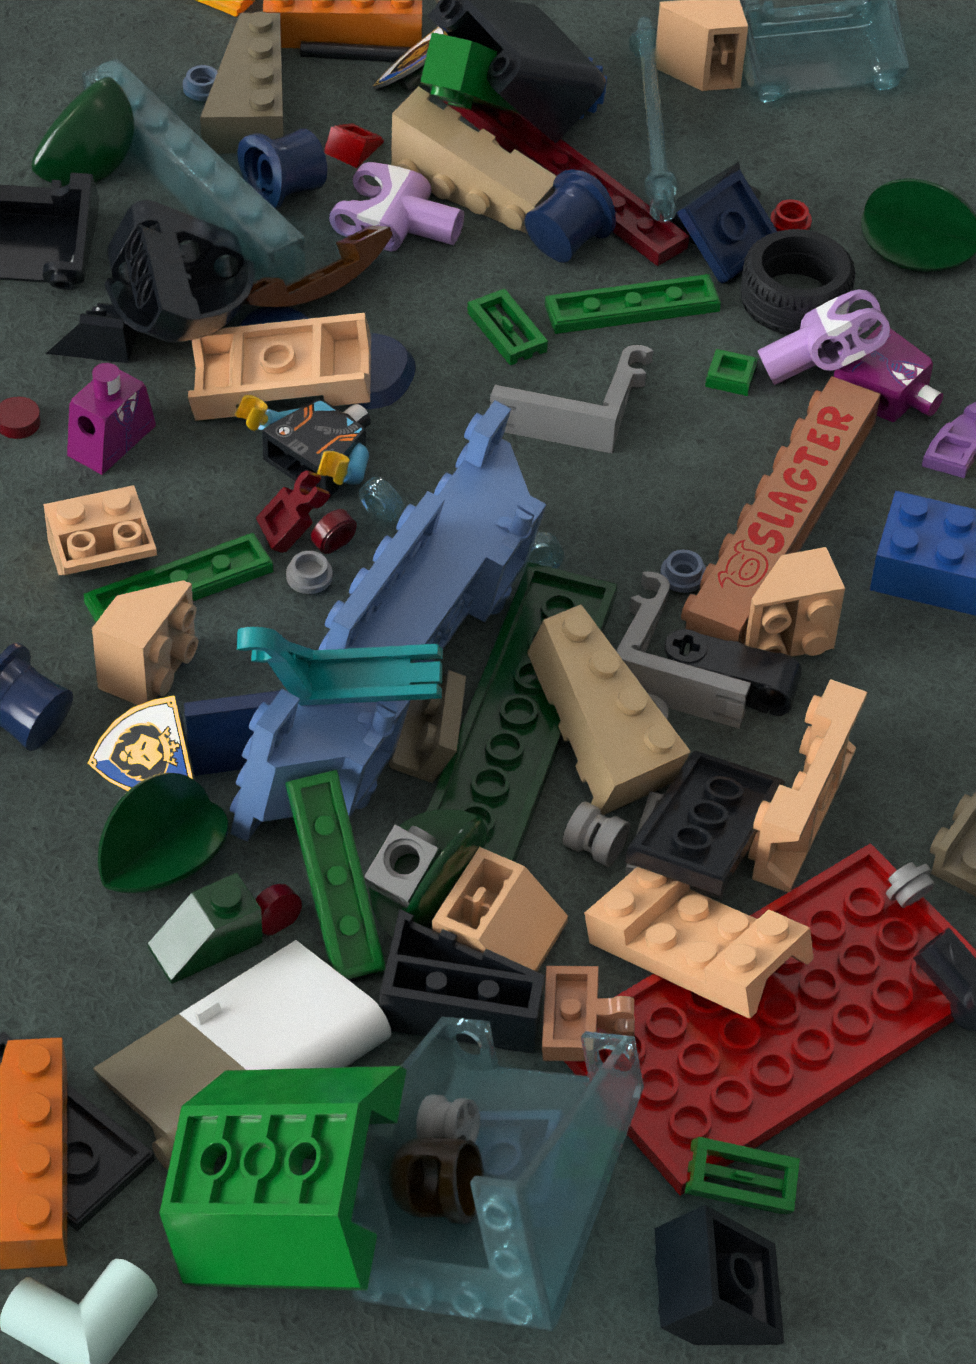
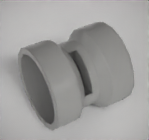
[563,801,630,867]

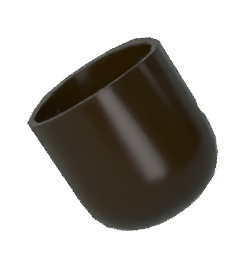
[389,1138,484,1225]

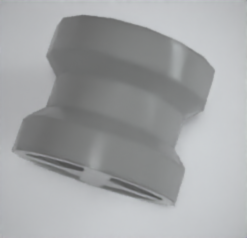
[416,1094,480,1143]

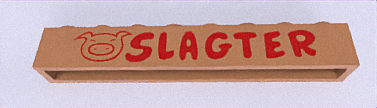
[681,376,881,644]

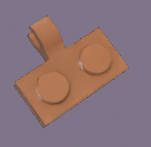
[542,966,635,1061]

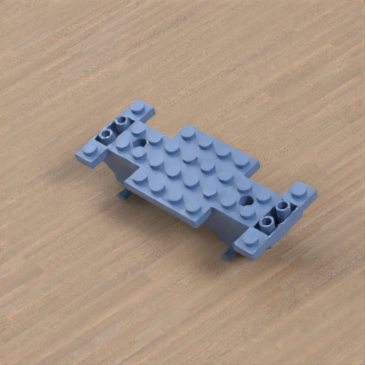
[229,400,546,842]

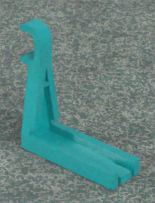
[237,627,443,706]

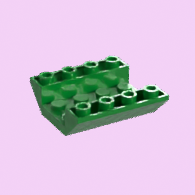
[159,1066,407,1291]

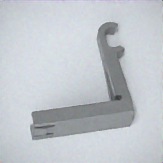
[490,345,653,453]
[616,572,751,729]

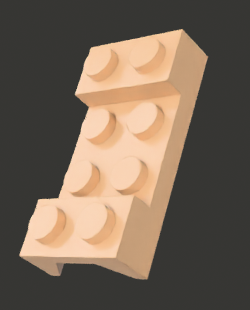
[188,313,371,421]
[748,679,867,892]
[584,867,814,1019]

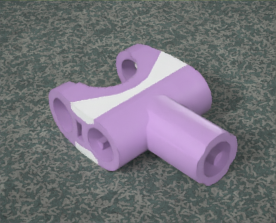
[329,162,464,252]
[758,289,890,385]

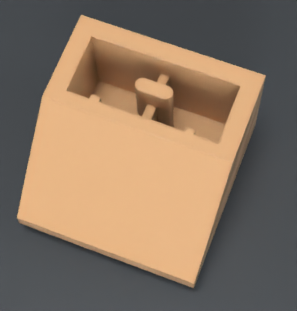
[654,0,748,91]
[43,485,157,575]
[745,547,845,657]
[92,580,198,705]
[432,847,568,972]

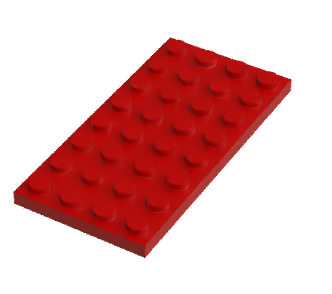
[564,843,976,1196]

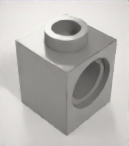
[364,825,441,908]

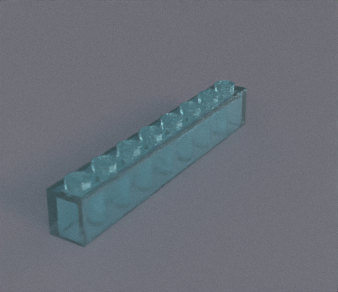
[82,58,305,282]

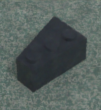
[380,909,545,1054]

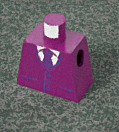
[834,325,943,422]
[67,363,156,475]

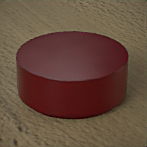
[0,396,41,439]
[311,509,357,554]
[255,883,302,935]

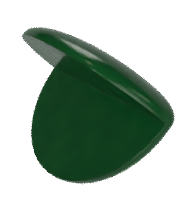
[31,77,134,187]
[861,178,976,272]
[98,773,229,893]
[369,809,488,938]

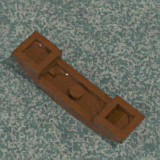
[234,226,393,307]

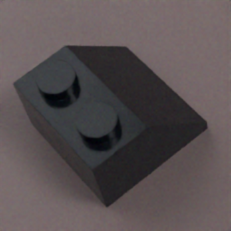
[654,1205,784,1345]

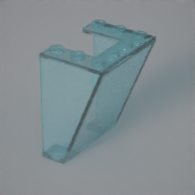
[351,1016,644,1331]

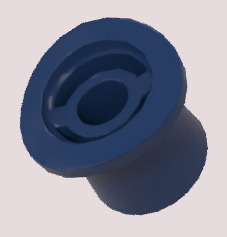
[237,129,327,212]
[524,169,616,263]
[0,642,73,751]

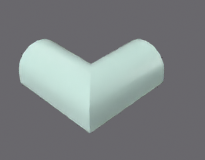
[0,1258,158,1364]

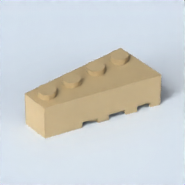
[391,86,556,234]
[528,605,691,815]

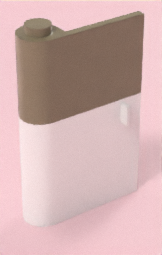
[93,940,391,1170]

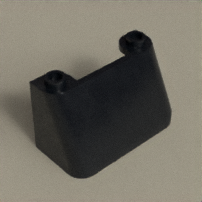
[428,0,606,144]
[0,173,100,290]

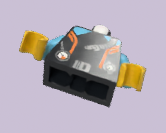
[235,395,371,498]

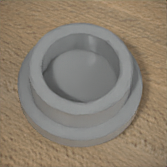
[286,551,333,594]
[886,862,935,908]

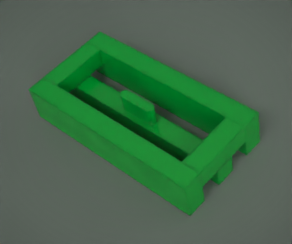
[467,289,548,366]
[685,1137,800,1215]

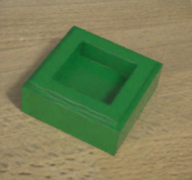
[705,349,758,396]

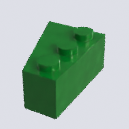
[420,32,521,114]

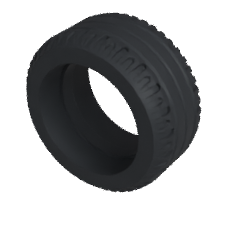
[740,229,856,335]

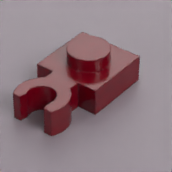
[256,470,330,553]

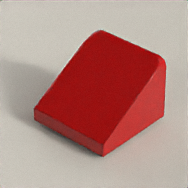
[324,123,384,168]

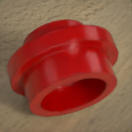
[770,199,812,232]

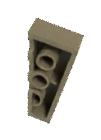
[200,12,283,154]

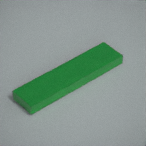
[545,274,721,334]
[84,533,273,622]
[285,770,386,979]

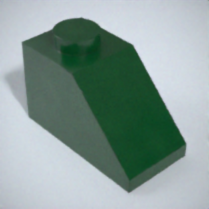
[148,873,263,984]

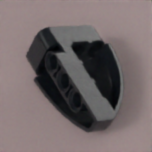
[104,200,255,343]

